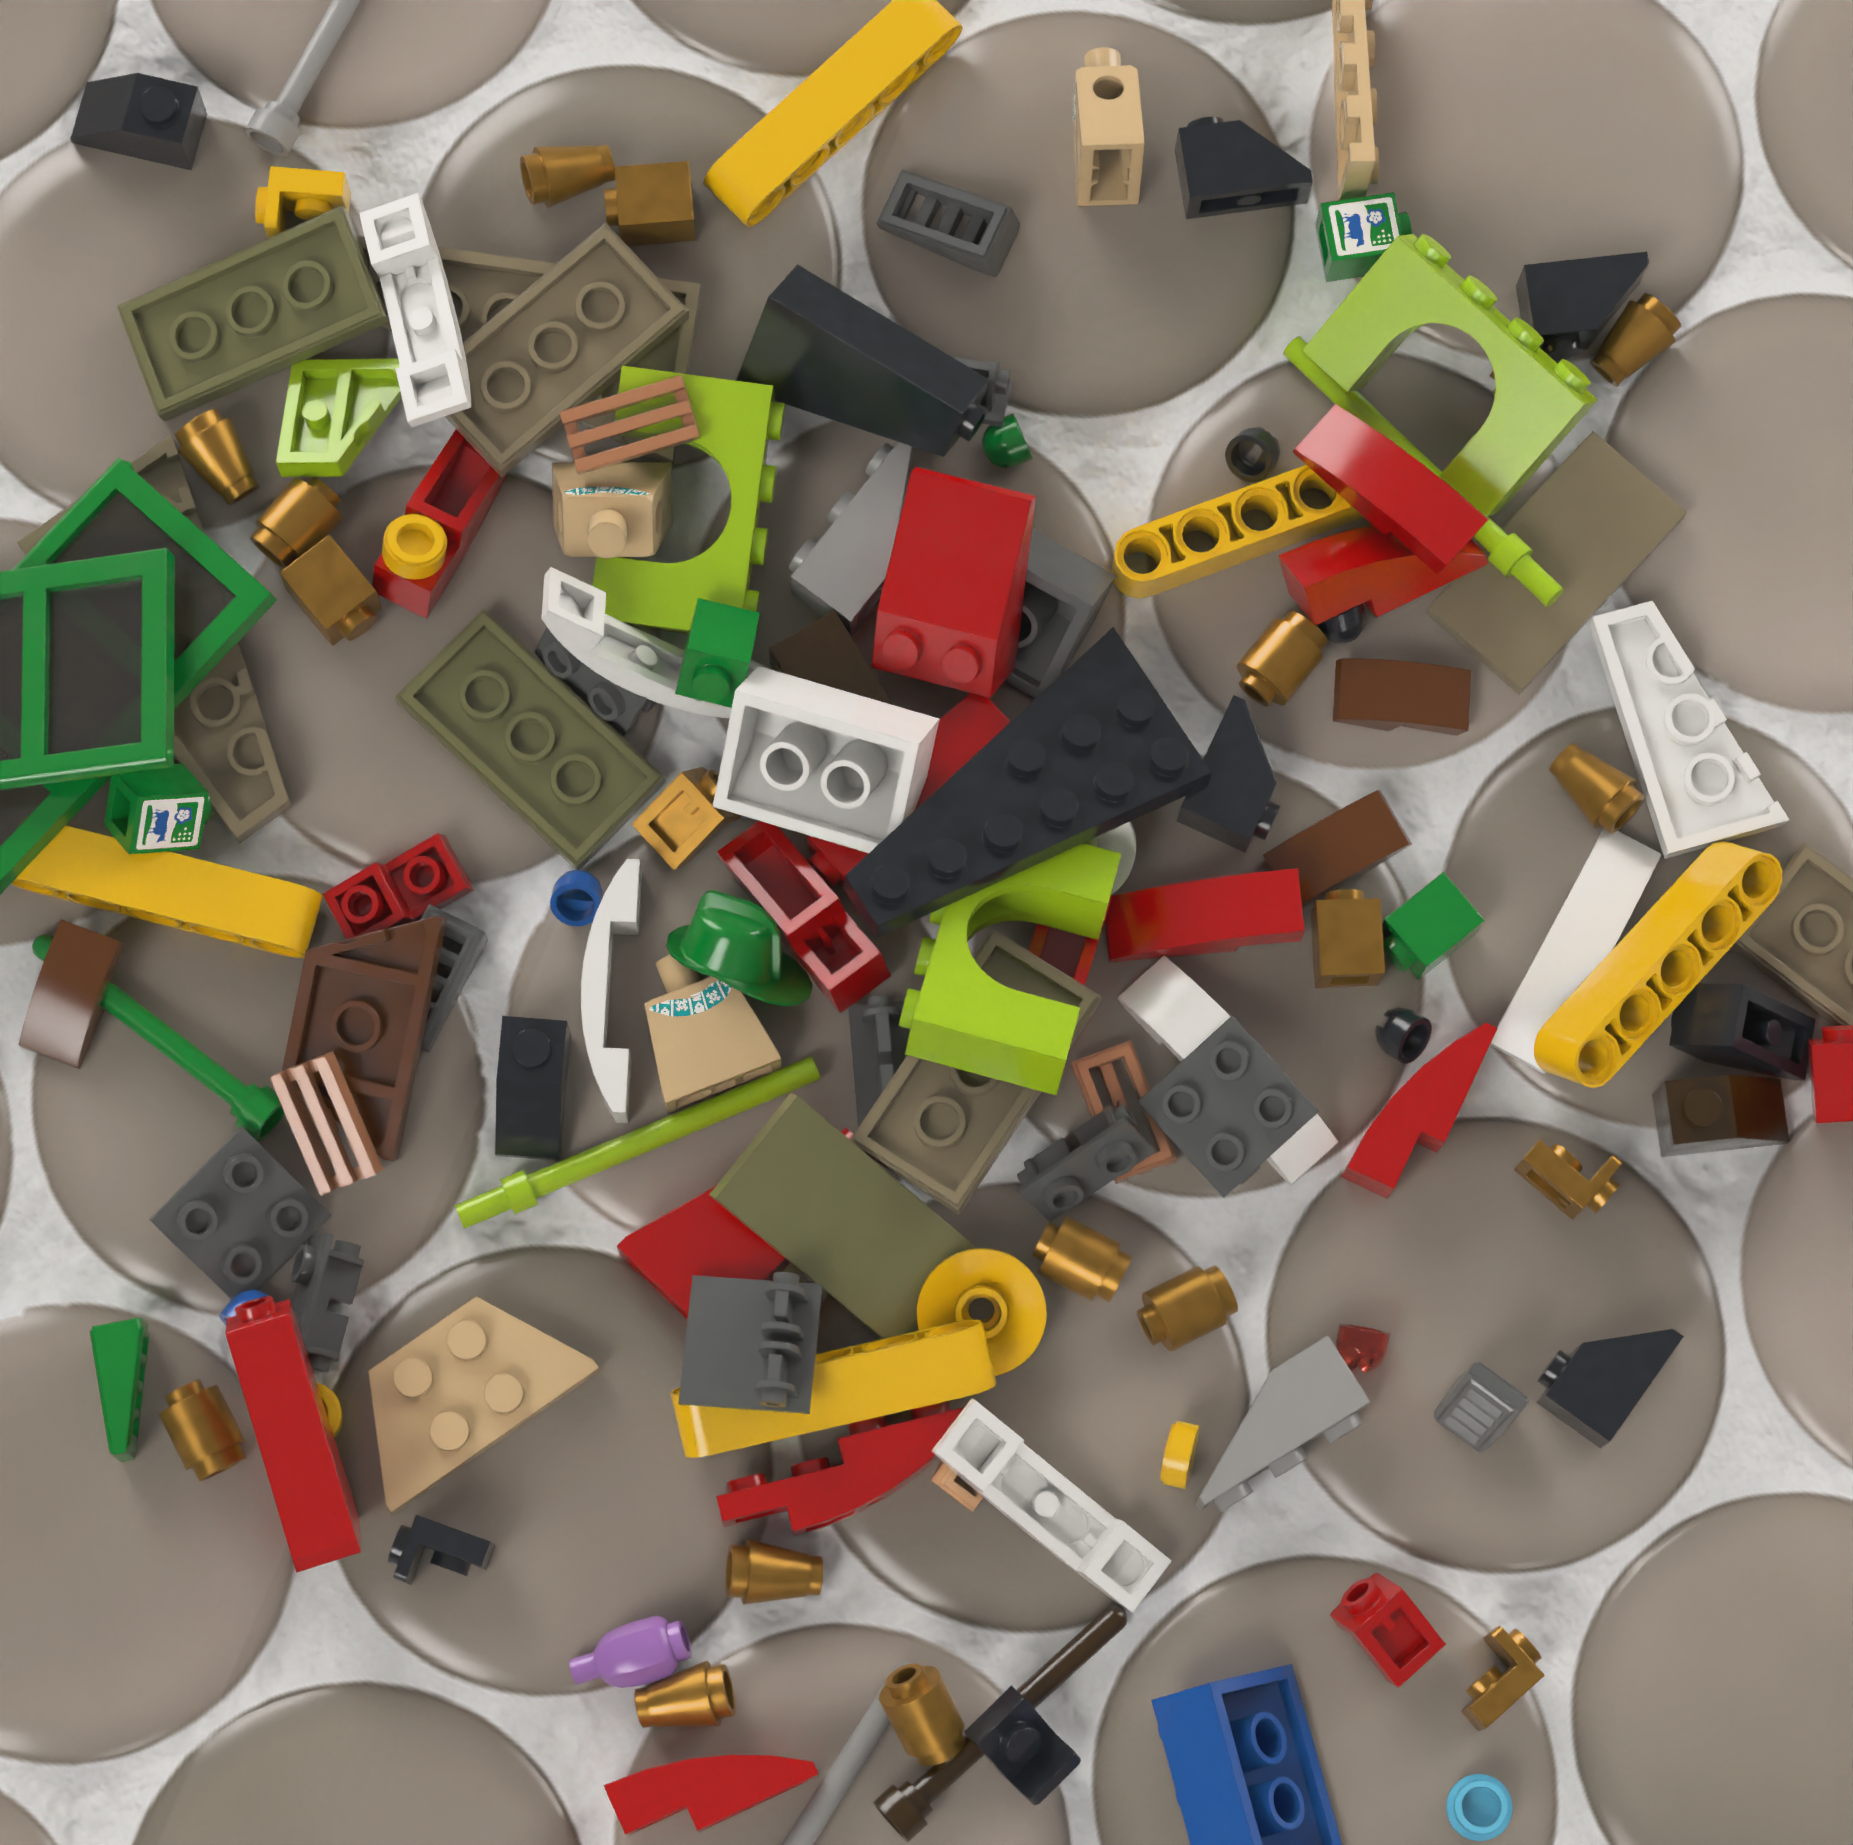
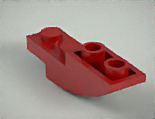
[716,1401,965,1537]

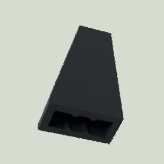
[736,264,990,457]

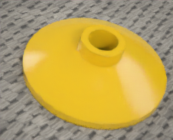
[916,1248,1047,1376]

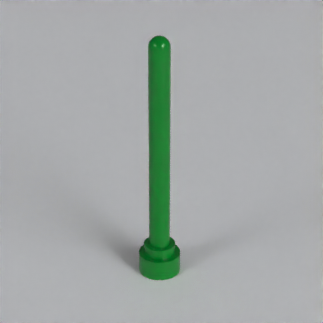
[32,934,285,1142]

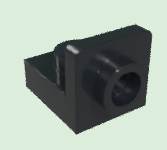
[388,1515,496,1585]
[964,1685,1081,1805]

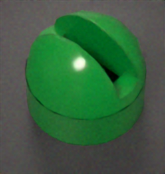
[982,413,1033,468]

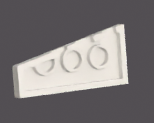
[1589,601,1789,859]

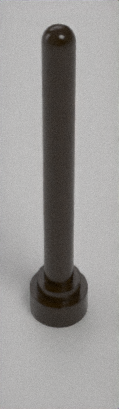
[873,1605,1128,1842]

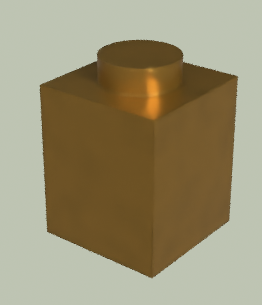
[604,161,696,246]
[279,535,382,646]
[1311,889,1385,988]

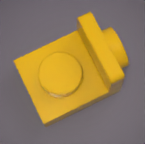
[255,166,351,238]

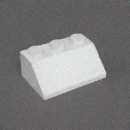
[713,666,939,853]

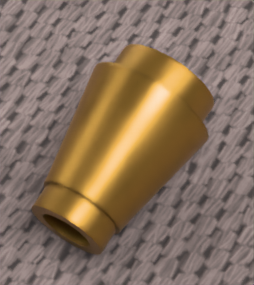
[520,144,615,208]
[1590,293,1681,387]
[175,408,260,506]
[1549,743,1645,834]
[725,1539,823,1605]
[634,1661,736,1728]

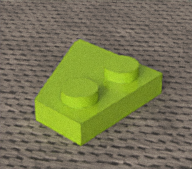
[276,358,402,477]

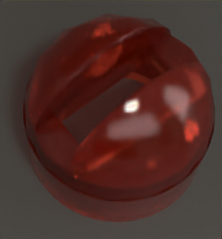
[1336,1323,1390,1373]

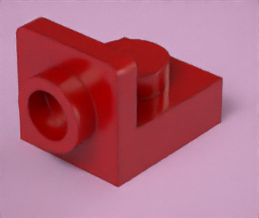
[1330,1573,1446,1688]

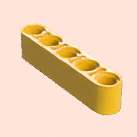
[703,0,963,228]
[1111,465,1364,599]
[11,817,323,958]
[1534,841,1782,1088]
[670,1319,997,1458]

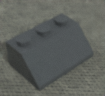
[1004,529,1116,699]

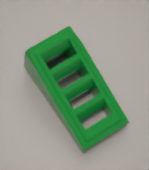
[90,1318,150,1462]

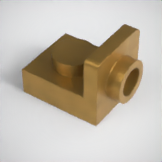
[632,767,741,870]
[1514,1140,1623,1220]
[1461,1625,1545,1731]

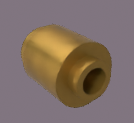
[250,477,343,569]
[1236,611,1328,706]
[1032,1216,1133,1302]
[1137,1265,1238,1351]
[158,1379,247,1482]
[879,1663,965,1766]

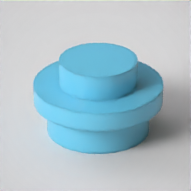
[1446,1774,1513,1841]

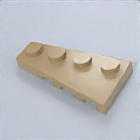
[1332,0,1379,200]

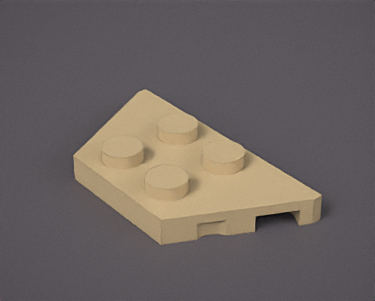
[368,1296,600,1515]

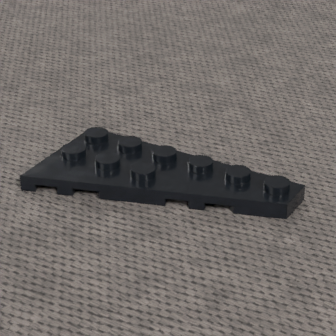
[843,627,1212,939]

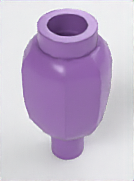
[569,1616,692,1688]

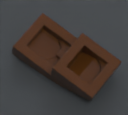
[1333,658,1471,736]
[1263,790,1412,908]
[18,919,124,1069]

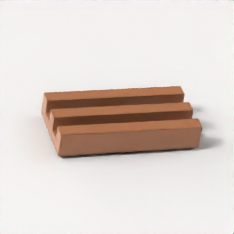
[559,375,701,475]
[1071,1040,1177,1184]
[269,1051,384,1196]

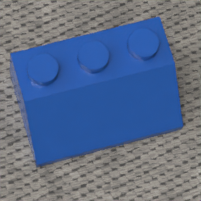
[1151,1664,1342,1845]

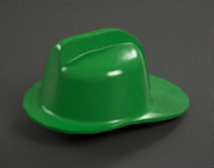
[666,890,813,1006]

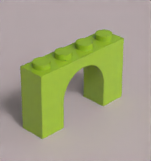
[1302,234,1597,517]
[592,366,785,634]
[899,843,1122,1096]

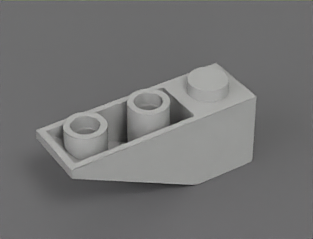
[789,442,913,637]
[1195,1335,1370,1513]

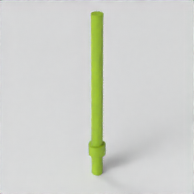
[1283,336,1564,607]
[454,1056,821,1229]

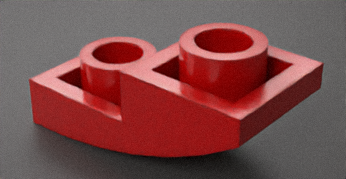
[323,833,474,939]

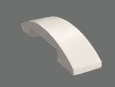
[359,193,471,428]
[541,567,769,718]
[1490,828,1662,1074]
[581,859,642,1123]
[1117,956,1339,1186]
[932,1399,1171,1613]

